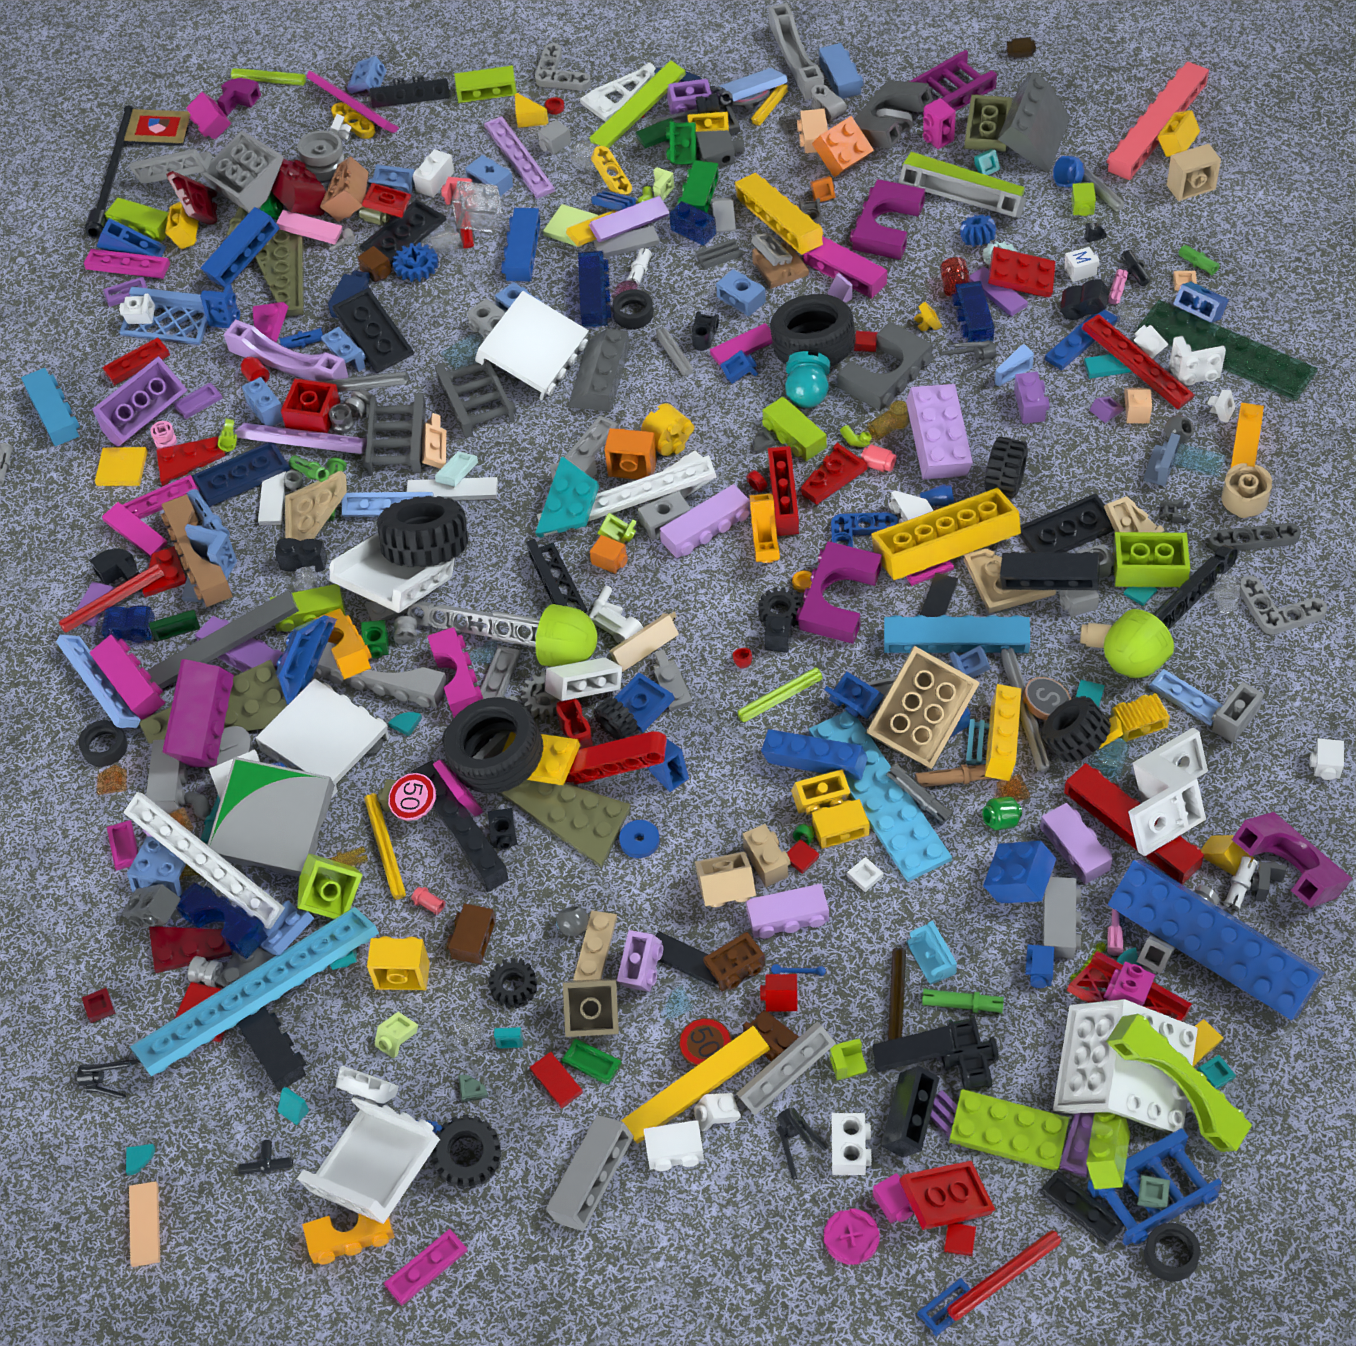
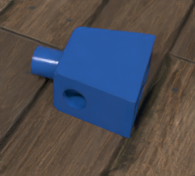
[646,739,689,792]

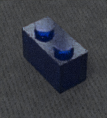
[669,201,716,246]

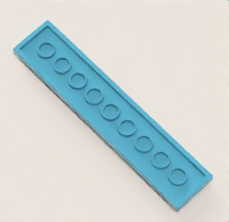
[130,907,379,1076]

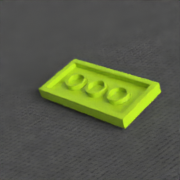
[949,1089,1069,1171]

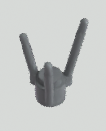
[939,340,996,376]

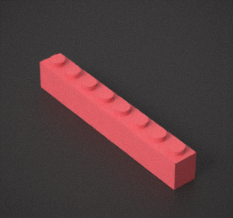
[1107,61,1209,180]

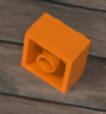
[812,116,874,177]
[604,428,657,480]

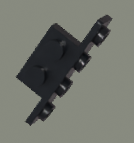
[369,75,450,108]

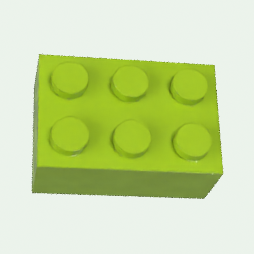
[1112,532,1190,587]

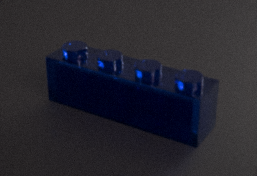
[578,251,612,327]

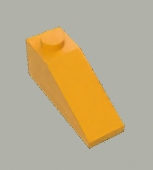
[1231,403,1264,468]

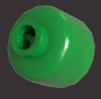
[982,796,1022,831]

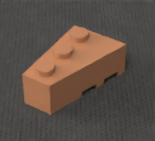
[320,156,369,221]

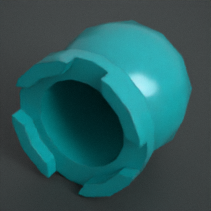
[785,351,830,408]

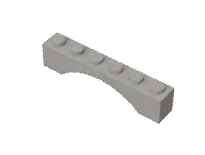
[769,3,824,100]
[898,164,1027,218]
[313,642,447,708]

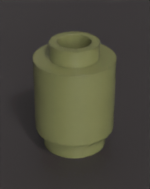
[359,207,391,226]

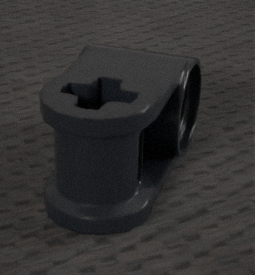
[692,311,719,351]

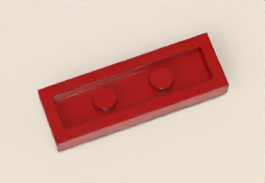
[102,337,170,385]

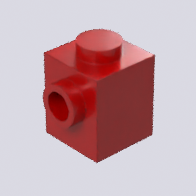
[760,974,798,1012]

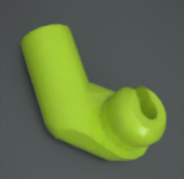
[636,186,654,204]
[840,425,872,448]

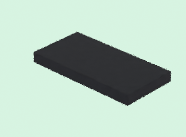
[360,199,447,266]
[332,287,414,374]
[1018,493,1115,553]

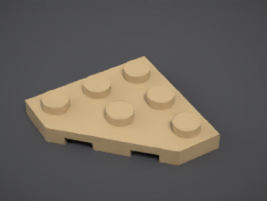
[285,471,347,541]
[963,549,1056,614]

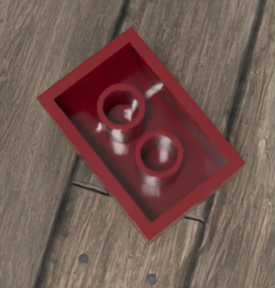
[271,159,326,216]

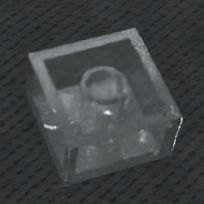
[452,181,503,232]

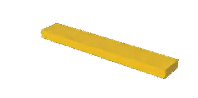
[621,1026,770,1144]

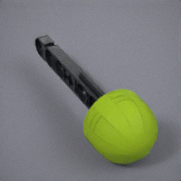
[1104,545,1238,678]

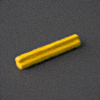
[751,84,788,126]

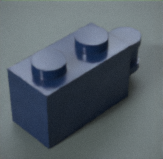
[328,270,371,318]

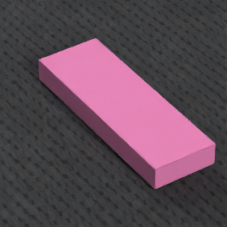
[276,210,342,244]

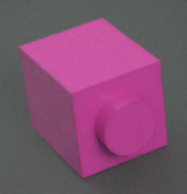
[873,1173,913,1223]

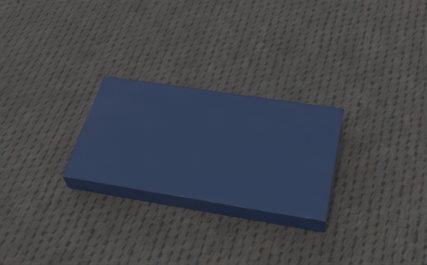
[192,442,290,507]

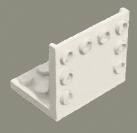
[1053,999,1198,1134]

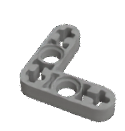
[535,43,591,91]
[1238,576,1327,635]

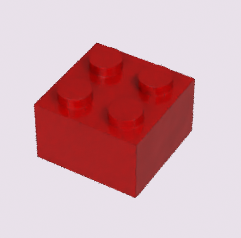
[281,378,341,434]

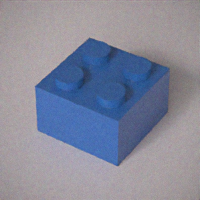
[983,841,1056,903]

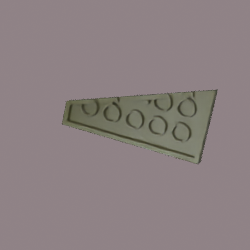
[254,229,304,317]
[139,659,288,744]
[498,780,631,869]

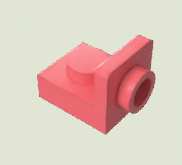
[441,177,474,205]

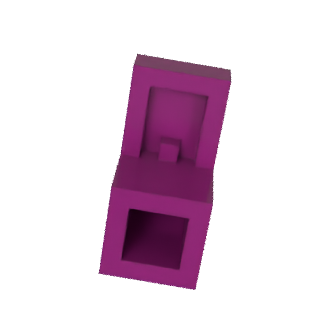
[217,78,261,116]

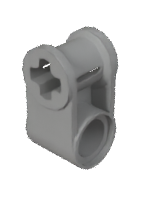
[811,84,847,122]

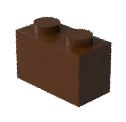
[447,903,496,965]

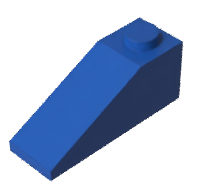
[96,218,167,257]

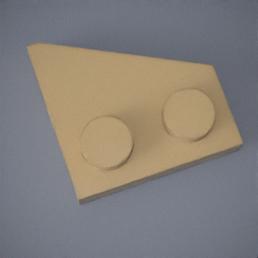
[1104,496,1164,532]

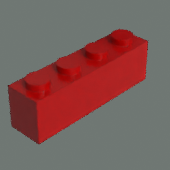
[768,446,799,536]

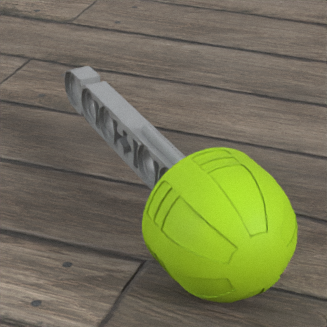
[407,601,597,667]

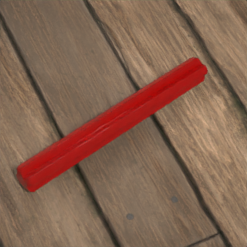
[59,564,164,633]
[947,1230,1061,1321]

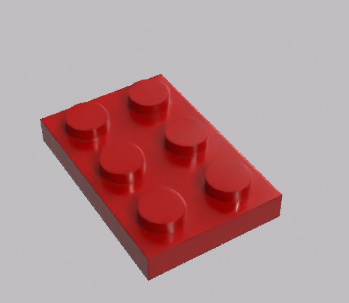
[988,246,1056,297]
[899,1160,995,1230]

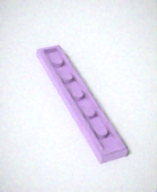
[484,116,555,199]
[235,423,367,454]

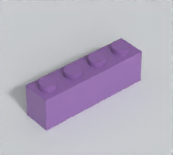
[195,615,284,672]

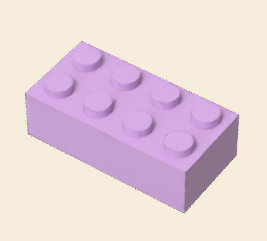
[906,384,973,480]

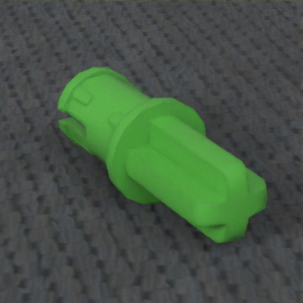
[1178,245,1220,276]

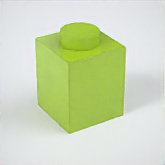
[1071,183,1096,216]

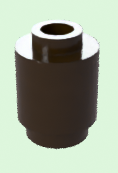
[1007,37,1036,59]

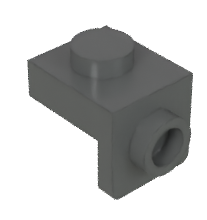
[1251,862,1286,902]

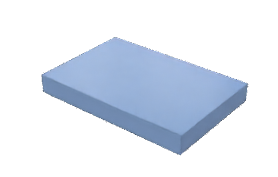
[719,68,787,102]

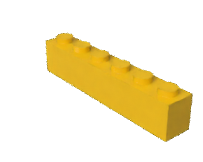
[735,173,823,255]

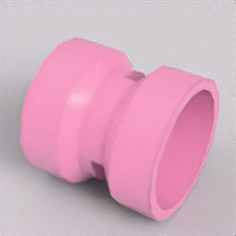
[151,421,177,449]

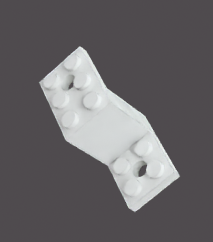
[1128,728,1208,856]

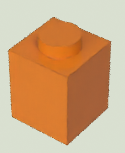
[590,535,628,574]

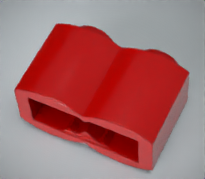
[556,698,593,750]

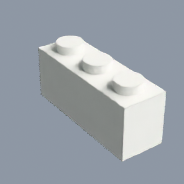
[545,658,622,701]

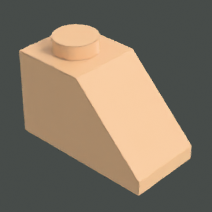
[1124,388,1152,423]

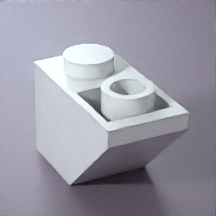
[889,491,933,523]

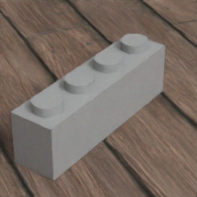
[546,1115,634,1231]

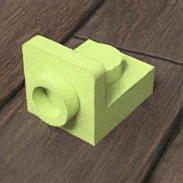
[653,167,674,201]
[375,1012,418,1058]

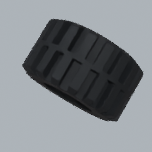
[984,436,1028,498]
[1041,696,1111,763]
[431,1115,501,1189]

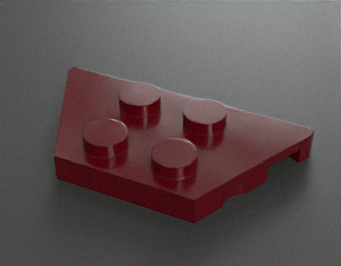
[166,171,217,225]

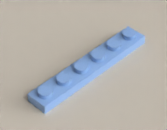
[56,634,141,728]

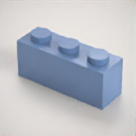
[819,43,864,99]

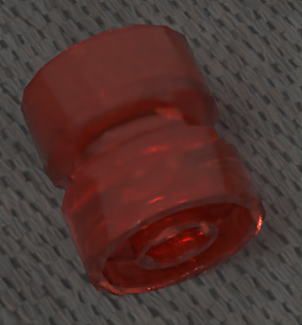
[940,257,971,297]

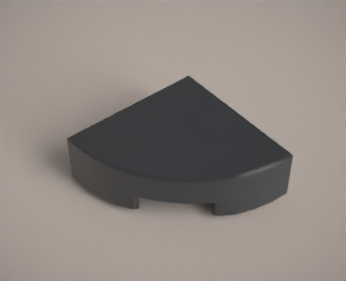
[1084,223,1107,243]

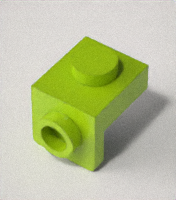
[597,513,637,544]

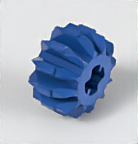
[960,214,996,247]

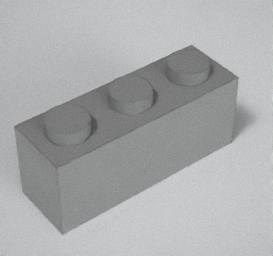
[146,739,188,813]
[1042,877,1081,959]

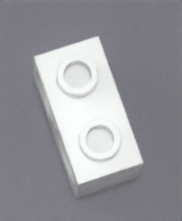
[832,1113,871,1175]

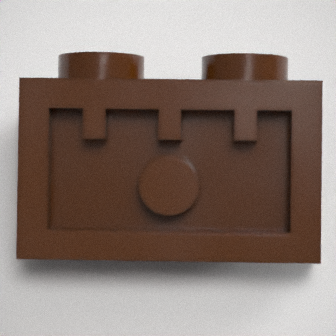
[703,932,765,992]
[743,1010,799,1062]

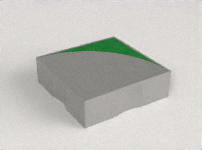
[207,757,335,877]

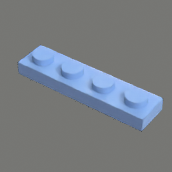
[342,492,434,517]

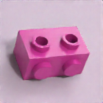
[186,92,231,139]
[923,98,956,150]
[1104,962,1155,1006]

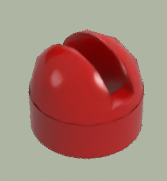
[733,647,753,669]

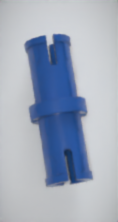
[279,328,323,349]

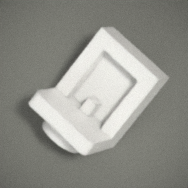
[1134,325,1168,359]
[693,1093,741,1131]

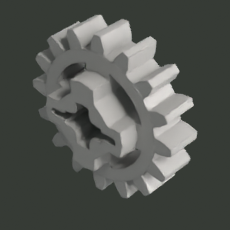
[521,671,561,720]

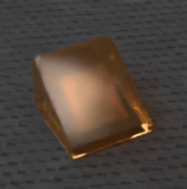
[97,765,127,795]

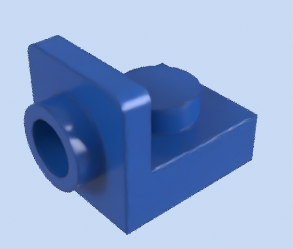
[720,350,758,384]

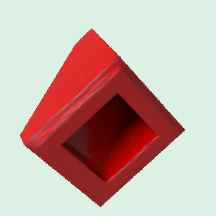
[854,331,878,352]

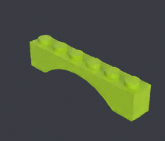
[1106,1013,1252,1152]

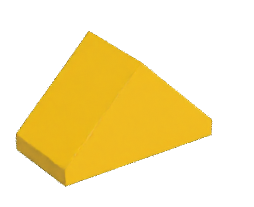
[515,93,549,128]
[1201,835,1255,876]

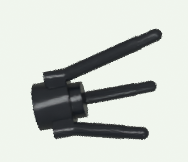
[77,1059,140,1099]
[776,1107,827,1180]

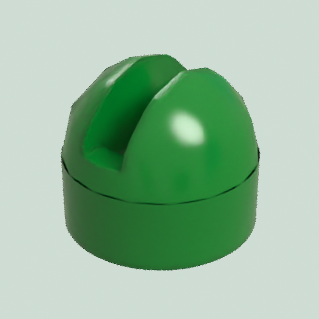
[792,823,815,845]

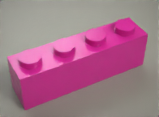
[804,236,887,299]
[89,635,166,720]

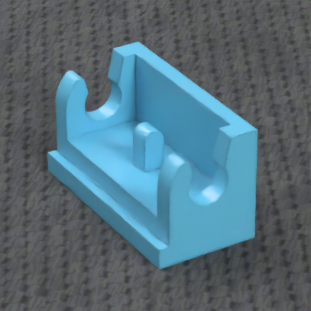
[906,921,957,985]

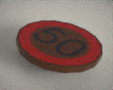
[679,1018,732,1067]

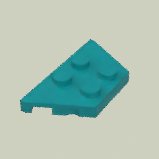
[535,457,599,538]

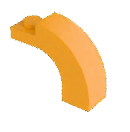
[749,493,780,563]

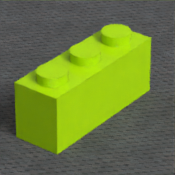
[454,65,517,103]
[105,198,169,242]
[762,397,827,461]
[270,584,346,632]
[1086,1112,1130,1190]

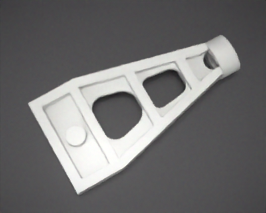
[580,63,656,122]

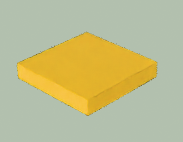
[95,447,147,486]

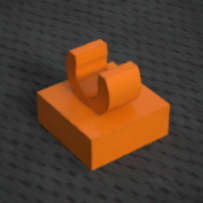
[810,176,836,202]

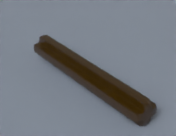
[888,948,906,1041]

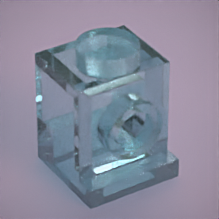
[1097,738,1130,778]

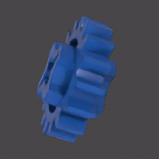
[393,243,439,282]

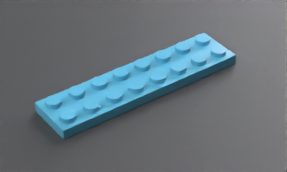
[809,711,952,882]

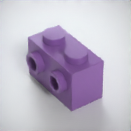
[667,79,711,114]
[1014,371,1049,424]

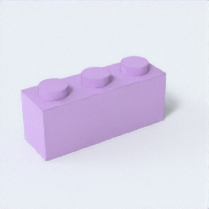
[1040,803,1112,884]
[746,884,829,939]

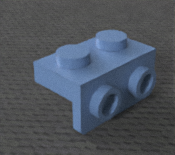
[368,164,415,194]
[321,327,366,372]

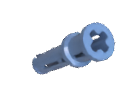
[187,489,230,537]

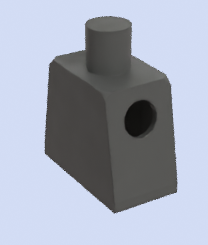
[696,130,745,168]

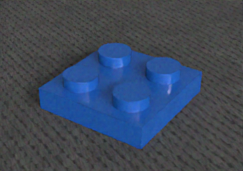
[614,672,675,733]

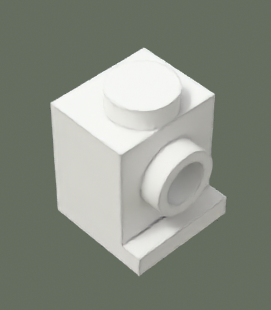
[120,294,155,324]

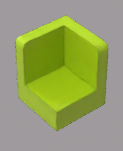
[829,1039,867,1080]

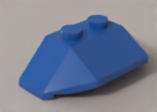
[276,615,337,705]

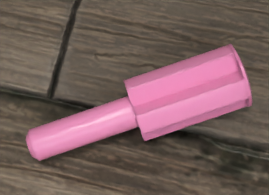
[1107,908,1123,956]

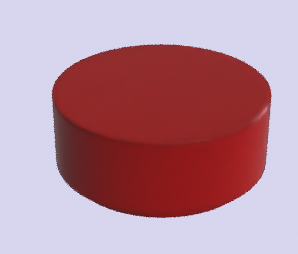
[544,97,565,115]
[746,470,768,493]

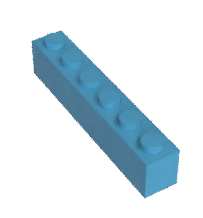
[884,615,1030,653]

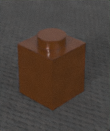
[357,246,392,283]

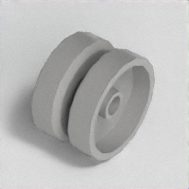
[297,130,344,181]

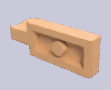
[422,413,446,469]

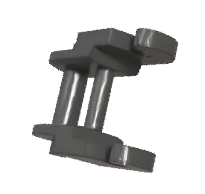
[1160,499,1191,524]

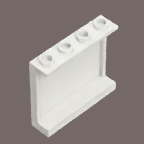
[475,291,589,400]
[329,533,455,613]
[256,679,390,798]
[297,1097,440,1224]

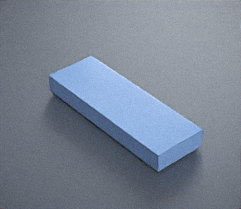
[1149,669,1223,726]

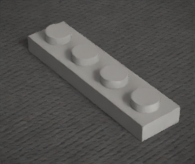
[736,1021,836,1115]

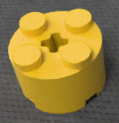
[641,403,695,456]

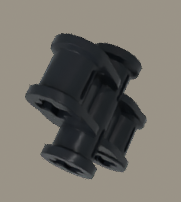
[941,1015,999,1091]

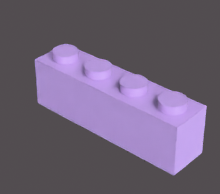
[660,484,751,558]

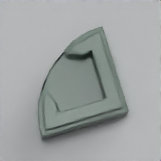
[458,1075,489,1102]

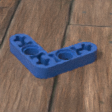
[831,512,898,547]

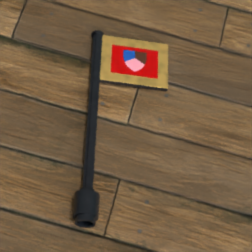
[85,105,191,239]

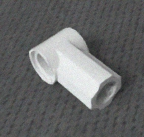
[595,607,643,643]

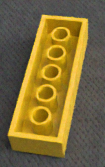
[871,488,1021,580]

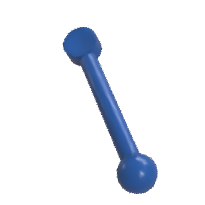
[771,964,826,976]

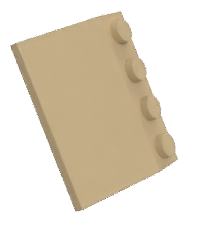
[865,646,980,769]

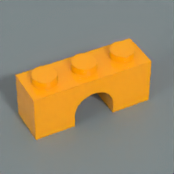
[302,1213,395,1265]

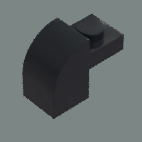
[89,548,140,585]

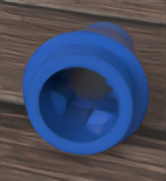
[920,484,954,506]

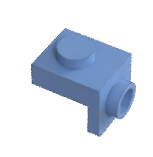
[949,646,991,678]

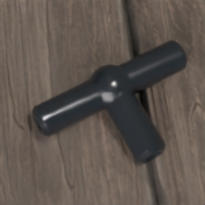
[238,1139,293,1175]

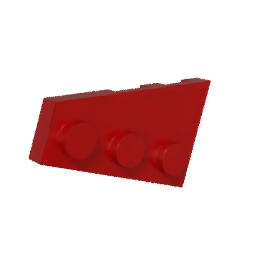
[156,436,226,486]

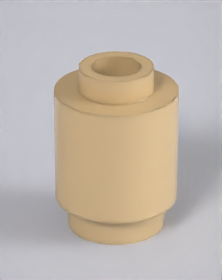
[1080,623,1112,648]

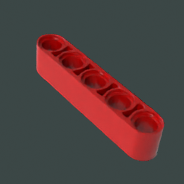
[565,731,667,785]

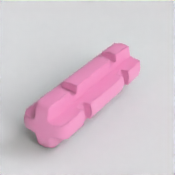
[1108,269,1128,305]

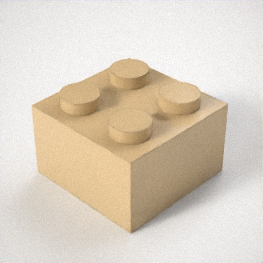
[1167,143,1221,201]
[695,851,756,907]

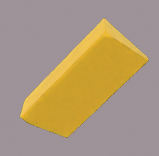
[687,112,729,132]

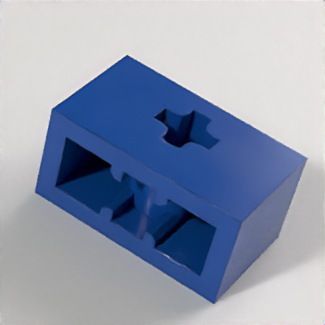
[1173,282,1229,323]

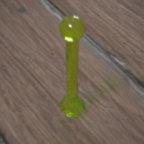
[1070,942,1106,982]

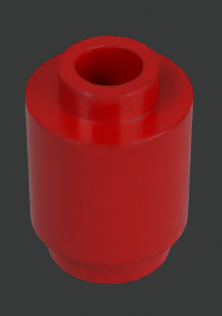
[240,356,270,383]

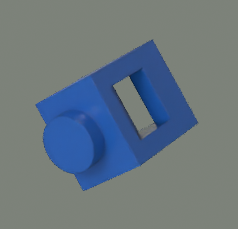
[1025,944,1054,988]

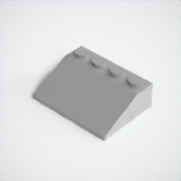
[200,130,284,212]

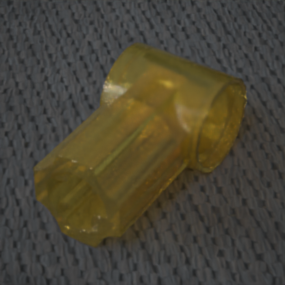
[867,400,909,440]

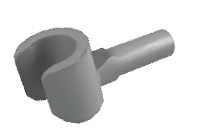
[329,228,355,252]

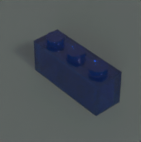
[952,281,995,342]

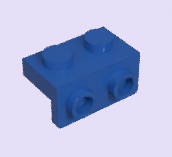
[824,671,884,719]

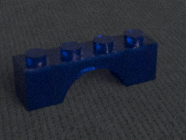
[176,882,268,959]

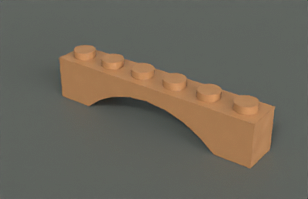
[160,494,233,607]

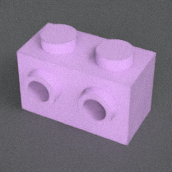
[617,930,663,992]

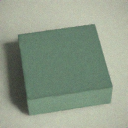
[1137,1175,1170,1210]

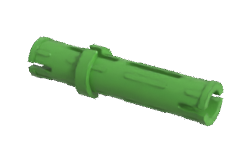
[289,455,329,482]
[922,988,1004,1014]

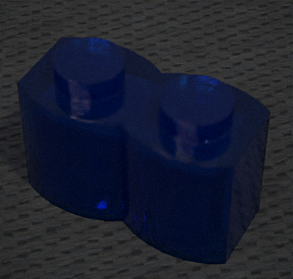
[101,605,155,643]

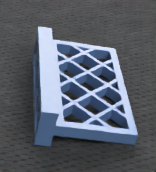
[119,287,208,345]

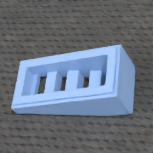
[995,344,1034,386]

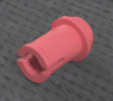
[411,887,446,915]

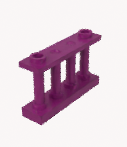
[908,49,997,111]

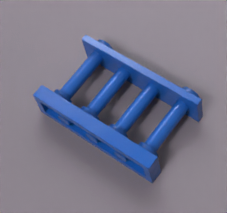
[1087,1128,1222,1246]

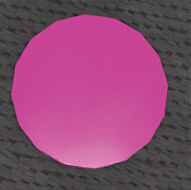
[824,1209,880,1264]

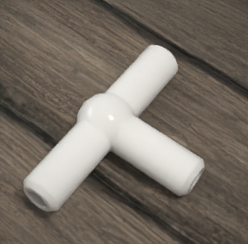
[589,586,623,624]

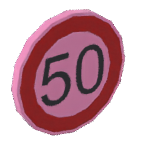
[388,773,436,821]

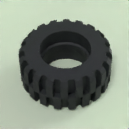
[377,496,468,568]

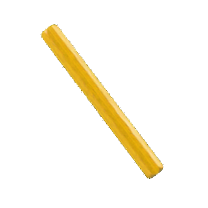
[364,793,406,900]

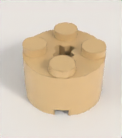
[1221,463,1272,518]

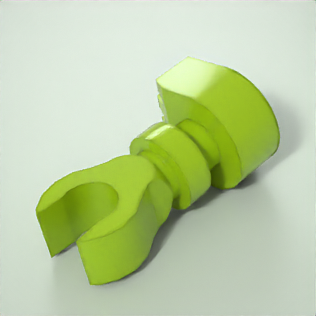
[218,418,237,452]

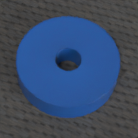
[619,820,660,858]

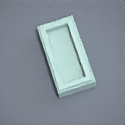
[435,451,478,487]

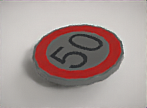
[731,89,770,109]

